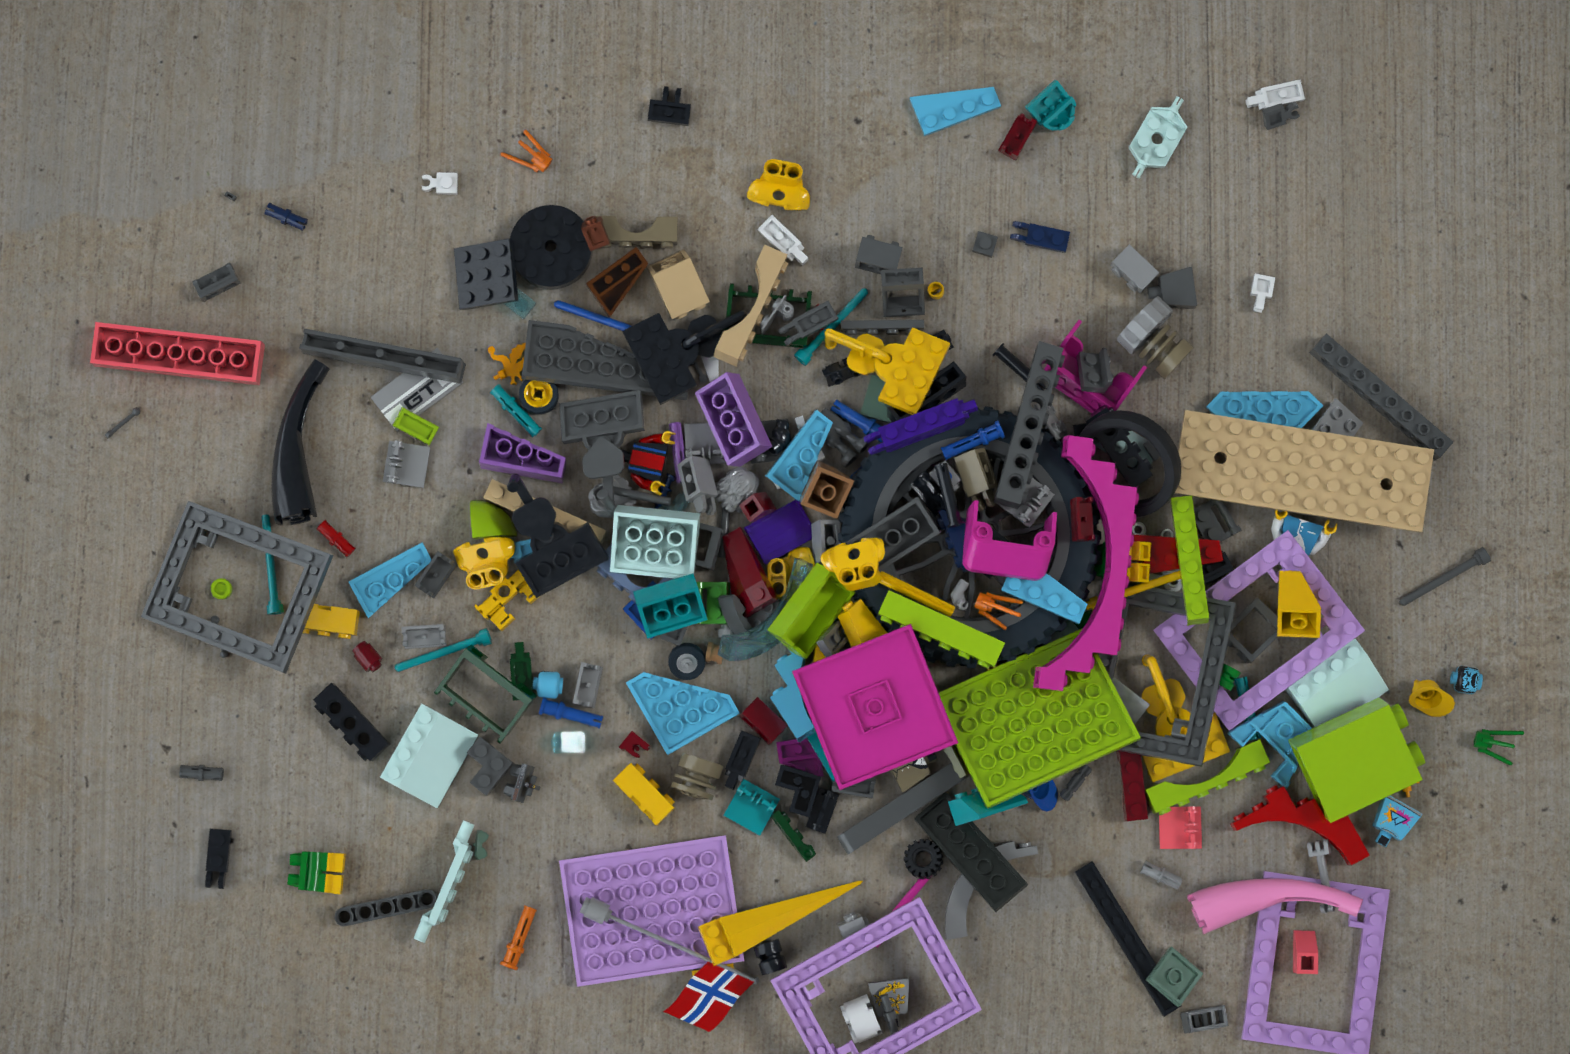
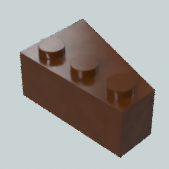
[585,247,648,318]

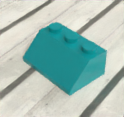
[633,573,708,639]
[948,788,1028,826]

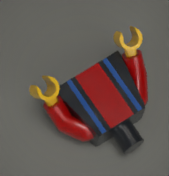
[620,431,676,496]

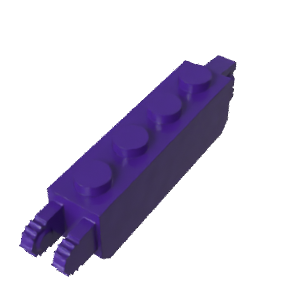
[863,398,978,455]

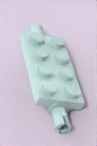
[414,820,474,943]

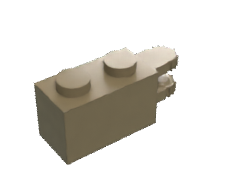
[954,448,998,511]

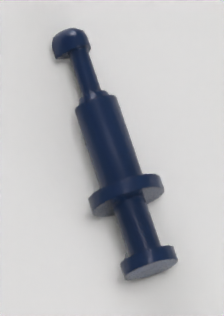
[654,473,676,509]

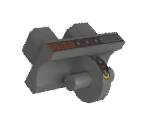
[503,763,540,803]

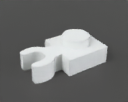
[422,172,458,195]

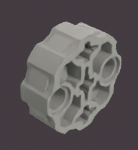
[1117,296,1173,355]

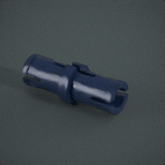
[265,203,308,231]

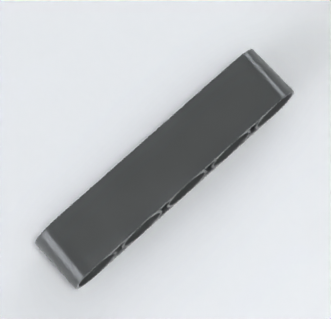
[335,889,438,926]

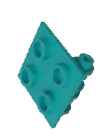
[723,779,780,836]

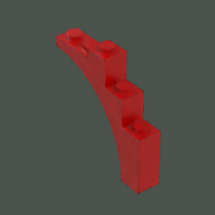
[1230,784,1370,866]

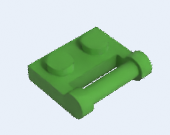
[696,582,730,624]

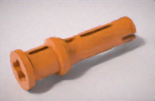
[500,905,537,970]

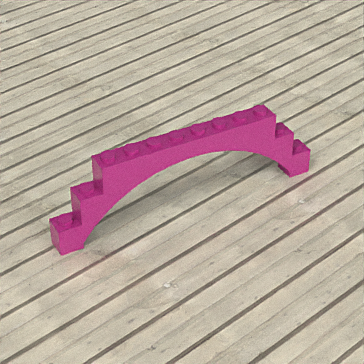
[1033,435,1139,691]

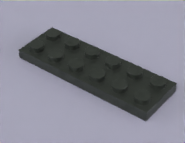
[914,792,1028,912]

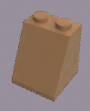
[800,460,854,519]

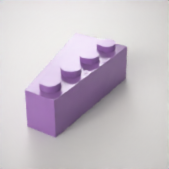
[479,423,566,483]

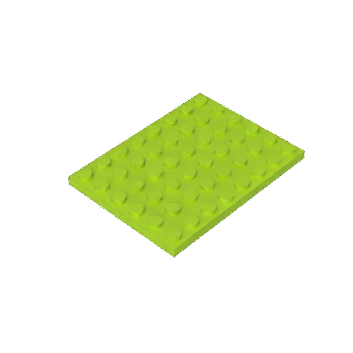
[939,628,1141,809]

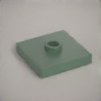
[860,375,892,423]
[1146,947,1203,1007]

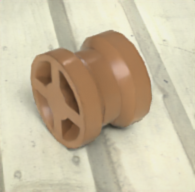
[705,641,725,665]

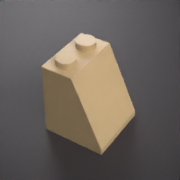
[647,249,710,319]

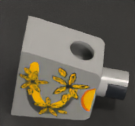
[868,978,909,1028]

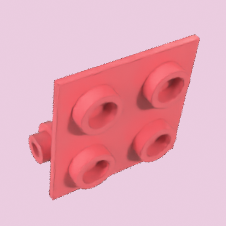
[1159,806,1202,849]

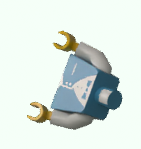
[1271,510,1337,556]

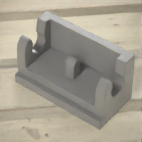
[401,624,447,649]
[573,662,603,708]

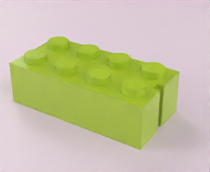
[767,563,855,659]

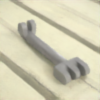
[1307,839,1335,913]

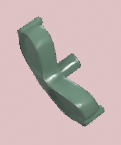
[473,830,489,860]

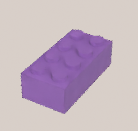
[695,372,772,467]

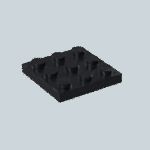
[454,239,518,310]

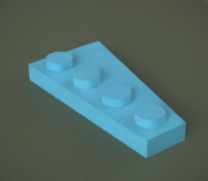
[909,87,1001,136]
[765,409,833,501]
[348,542,432,618]
[1001,573,1088,624]

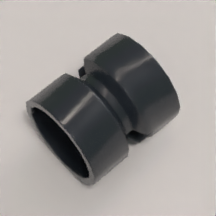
[753,939,787,975]

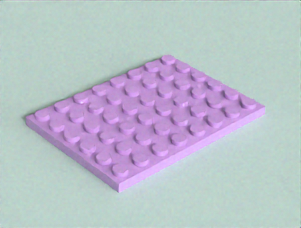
[559,835,745,987]

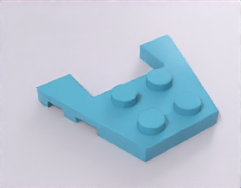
[1227,701,1312,789]

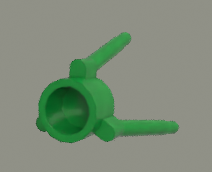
[1473,729,1524,766]

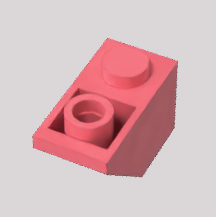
[1293,930,1318,974]

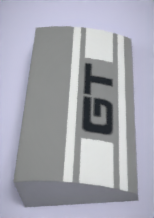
[371,348,464,432]

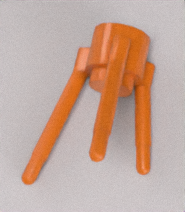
[500,130,553,172]
[974,592,1023,630]

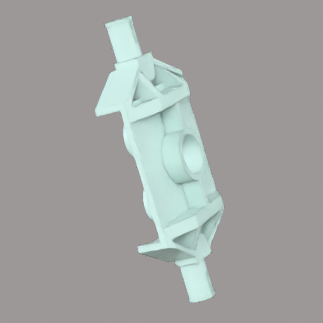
[1129,96,1187,178]

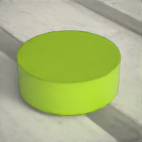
[211,578,233,600]

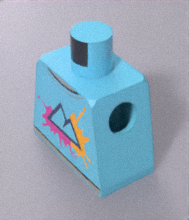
[1372,796,1422,847]

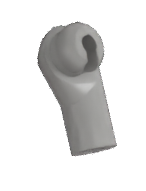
[951,579,969,611]

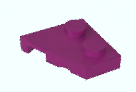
[776,738,824,777]

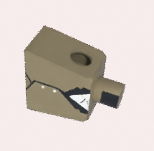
[891,753,938,793]

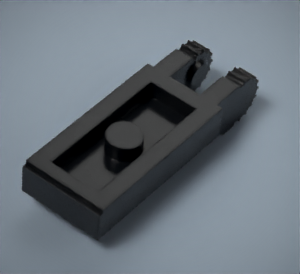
[205,828,232,889]

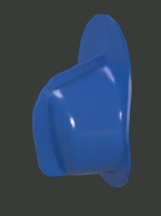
[1023,780,1058,812]

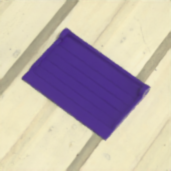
[744,499,812,565]

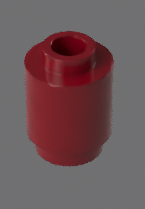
[352,641,383,672]

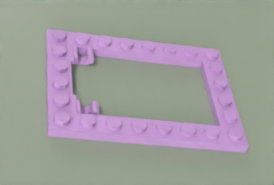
[1153,530,1365,731]
[1241,871,1390,1054]
[770,897,982,1054]

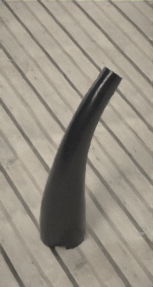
[271,359,330,526]

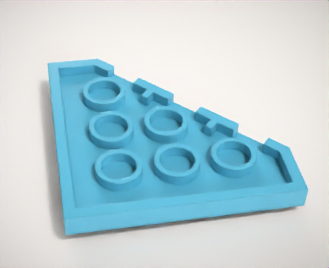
[1206,391,1324,428]
[626,672,740,755]

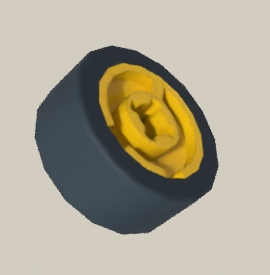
[519,380,559,415]

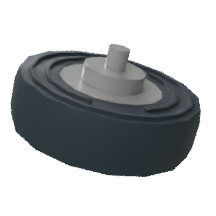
[668,643,705,680]

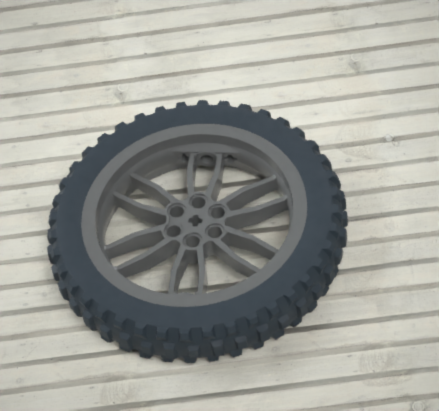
[838,406,1102,668]

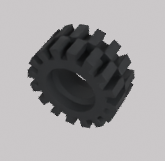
[904,839,943,879]

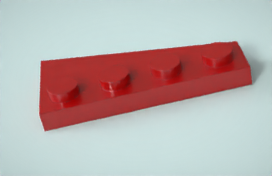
[1133,534,1223,574]

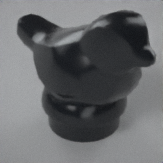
[768,419,792,456]

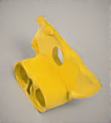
[747,159,810,210]
[453,537,515,590]
[821,538,885,591]
[767,547,815,601]

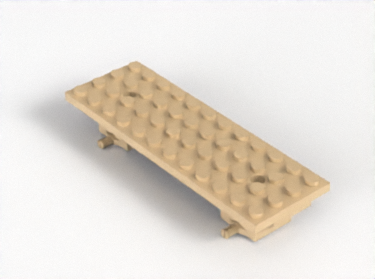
[1174,410,1434,533]

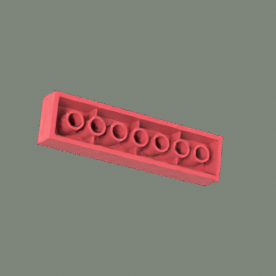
[90,322,265,385]

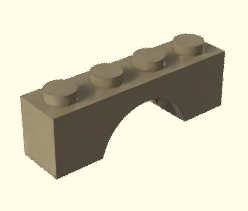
[596,216,678,248]

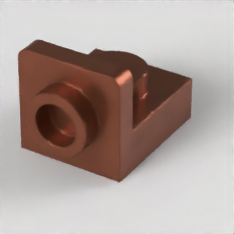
[581,216,610,251]

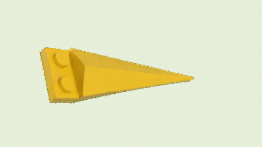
[698,881,863,966]

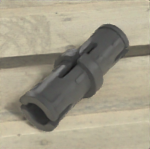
[179,765,224,781]

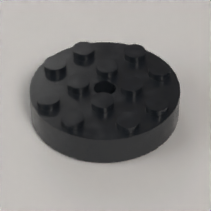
[510,205,593,290]

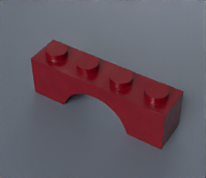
[1117,750,1148,821]

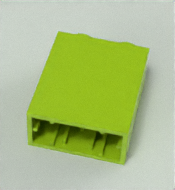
[1288,697,1426,823]

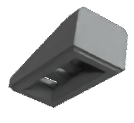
[1180,1005,1229,1034]

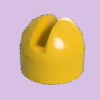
[927,282,944,300]

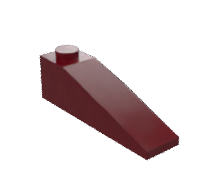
[722,527,779,618]

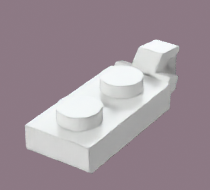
[1245,80,1305,110]
[757,215,808,266]

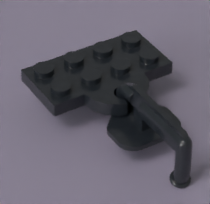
[622,310,747,405]
[507,474,609,598]

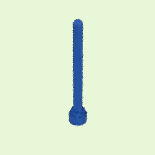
[554,300,632,331]

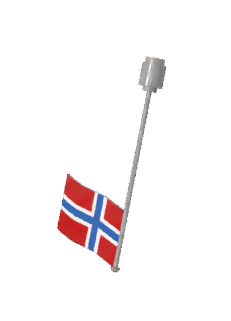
[580,897,759,1032]

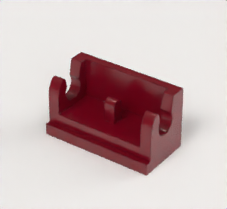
[998,113,1037,161]
[1070,497,1095,542]
[739,697,788,745]
[619,731,651,758]

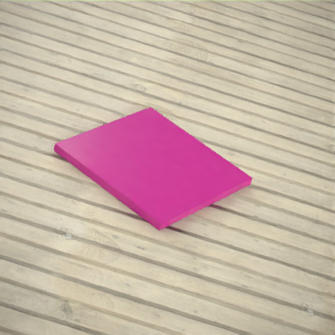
[792,624,958,790]

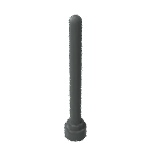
[1399,547,1491,606]

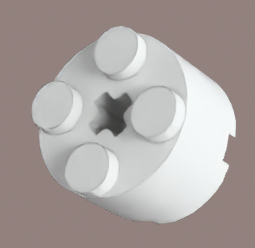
[840,994,883,1044]

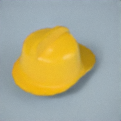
[1409,679,1455,717]

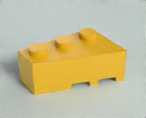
[303,604,360,639]
[613,763,675,826]

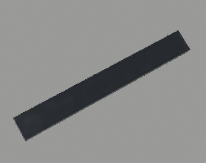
[1074,861,1181,1017]

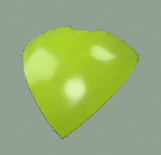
[470,500,517,539]

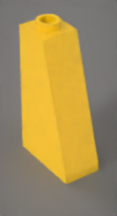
[837,599,887,647]

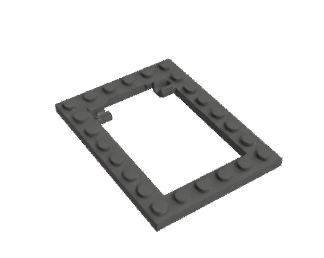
[141,501,333,674]
[1098,583,1236,767]

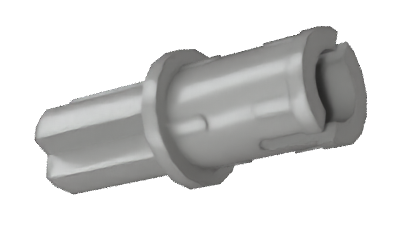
[1140,861,1182,889]

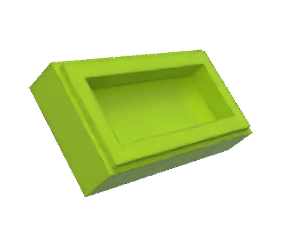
[392,407,439,445]

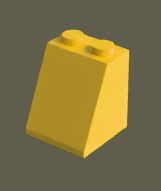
[1277,570,1321,638]

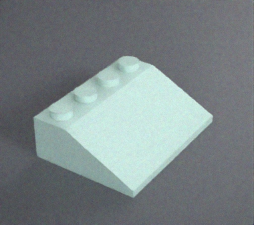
[610,505,701,579]
[1285,639,1389,728]
[380,704,479,808]

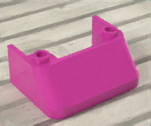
[1044,320,1147,413]
[962,500,1057,581]

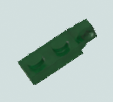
[510,642,534,701]
[771,810,816,862]

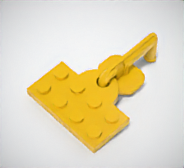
[825,327,950,415]
[1141,654,1230,782]

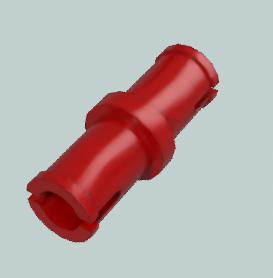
[316,520,356,558]

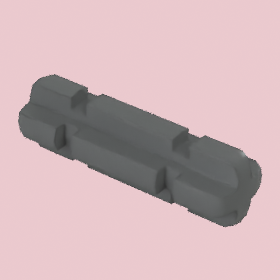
[1060,765,1092,801]

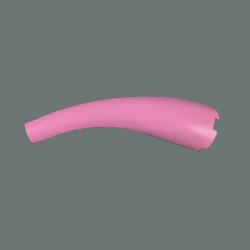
[1187,878,1363,934]

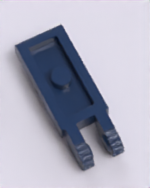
[1010,221,1070,253]

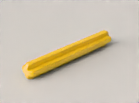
[879,571,955,617]

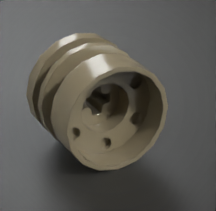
[1139,324,1194,380]
[671,752,724,800]

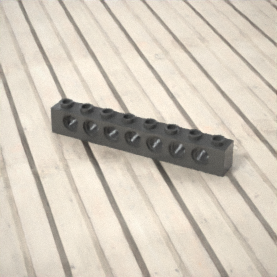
[1309,333,1453,460]
[993,341,1065,509]

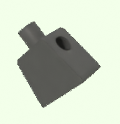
[1147,267,1197,309]

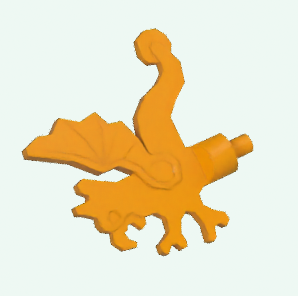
[488,343,526,385]

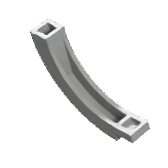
[945,841,1038,940]

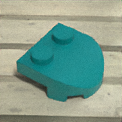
[1025,80,1076,131]

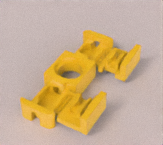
[475,569,540,631]

